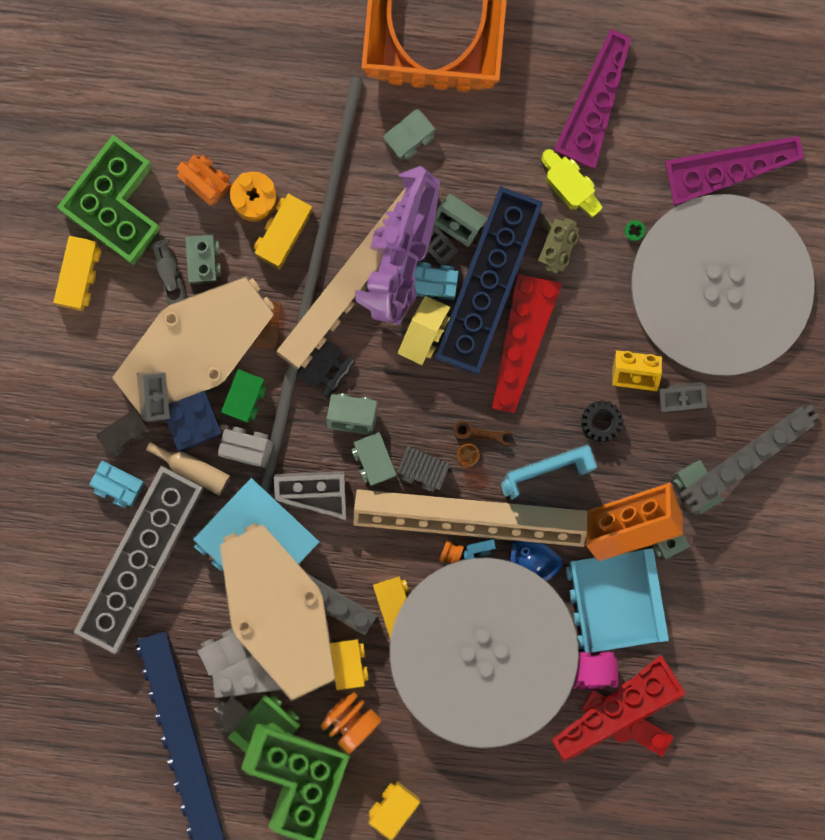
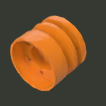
[320,692,382,755]

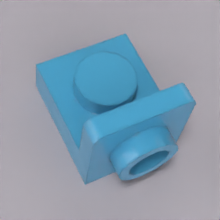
[463,539,496,560]

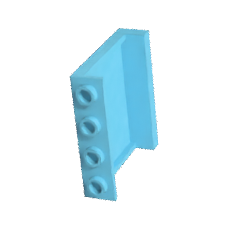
[501,445,597,500]
[193,478,319,572]
[566,549,669,653]

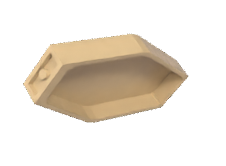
[112,276,275,415]
[220,523,335,700]

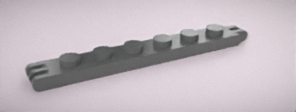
[678,404,820,514]

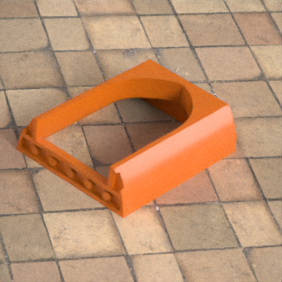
[361,0,507,92]

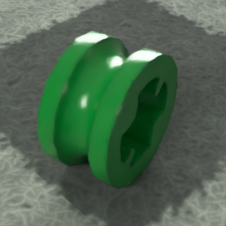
[624,220,645,241]

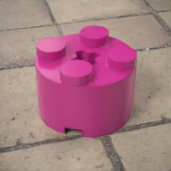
[572,652,619,689]

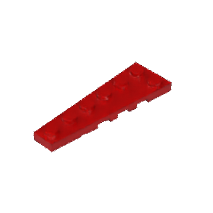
[492,274,562,413]
[552,655,686,762]

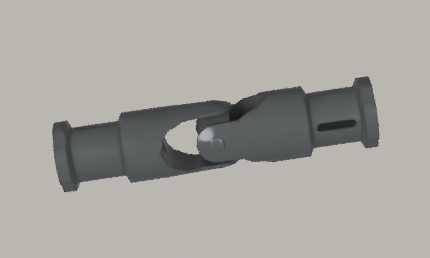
[150,239,188,305]

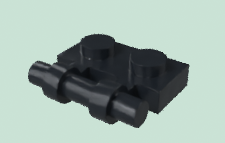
[297,340,355,398]

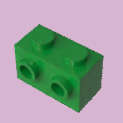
[221,369,267,424]

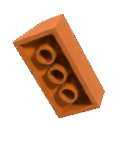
[586,483,683,562]

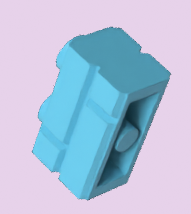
[413,262,458,301]
[89,461,145,508]

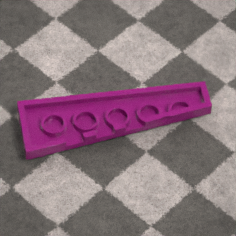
[554,29,631,170]
[665,136,804,206]

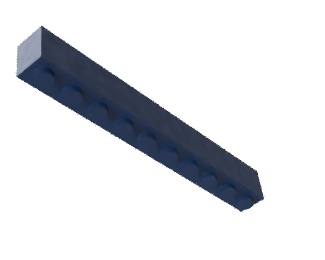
[136,632,226,840]

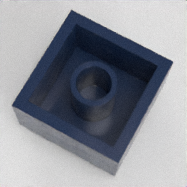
[166,390,223,452]

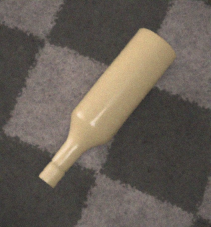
[146,442,230,496]

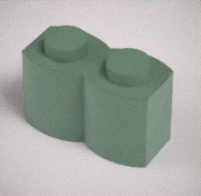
[383,108,436,161]

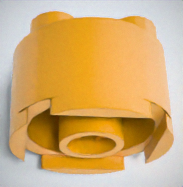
[230,172,278,222]

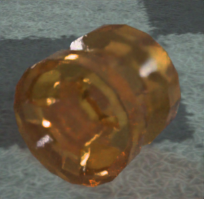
[456,443,480,467]

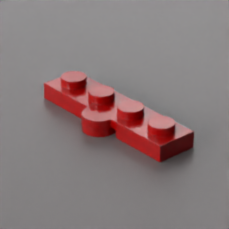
[581,689,674,757]

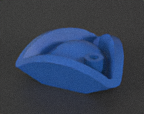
[511,540,563,581]

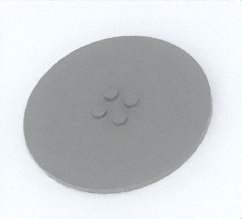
[631,194,815,376]
[390,558,578,748]

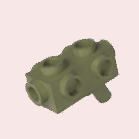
[538,218,579,274]

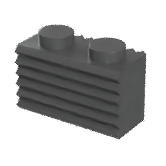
[397,447,450,493]

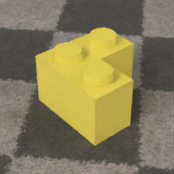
[397,295,450,365]

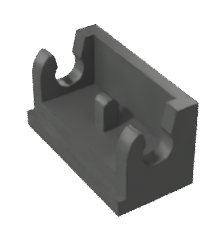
[137,371,170,422]
[656,382,707,412]

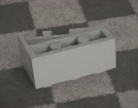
[274,471,346,520]
[212,655,282,698]

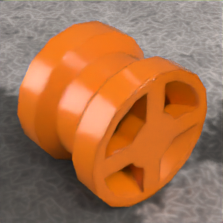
[439,540,464,564]

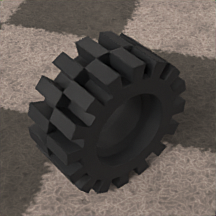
[581,400,624,443]

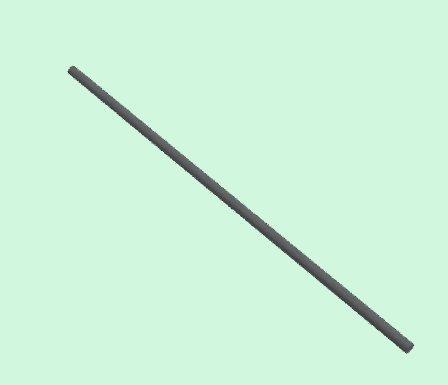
[260,76,363,495]

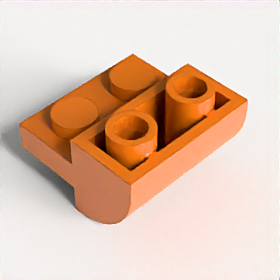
[176,155,232,206]

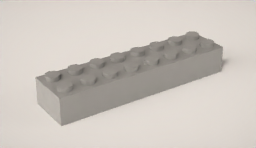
[74,466,205,654]

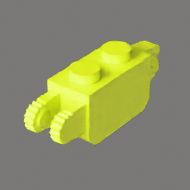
[541,149,603,218]

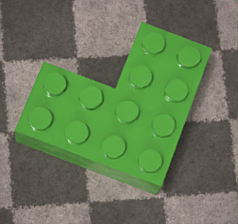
[57,135,161,266]
[241,724,350,840]

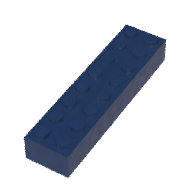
[435,186,543,376]

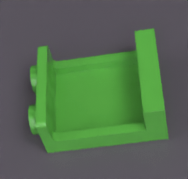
[228,694,301,753]

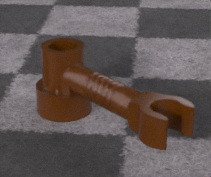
[453,421,513,446]

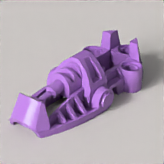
[355,166,440,325]

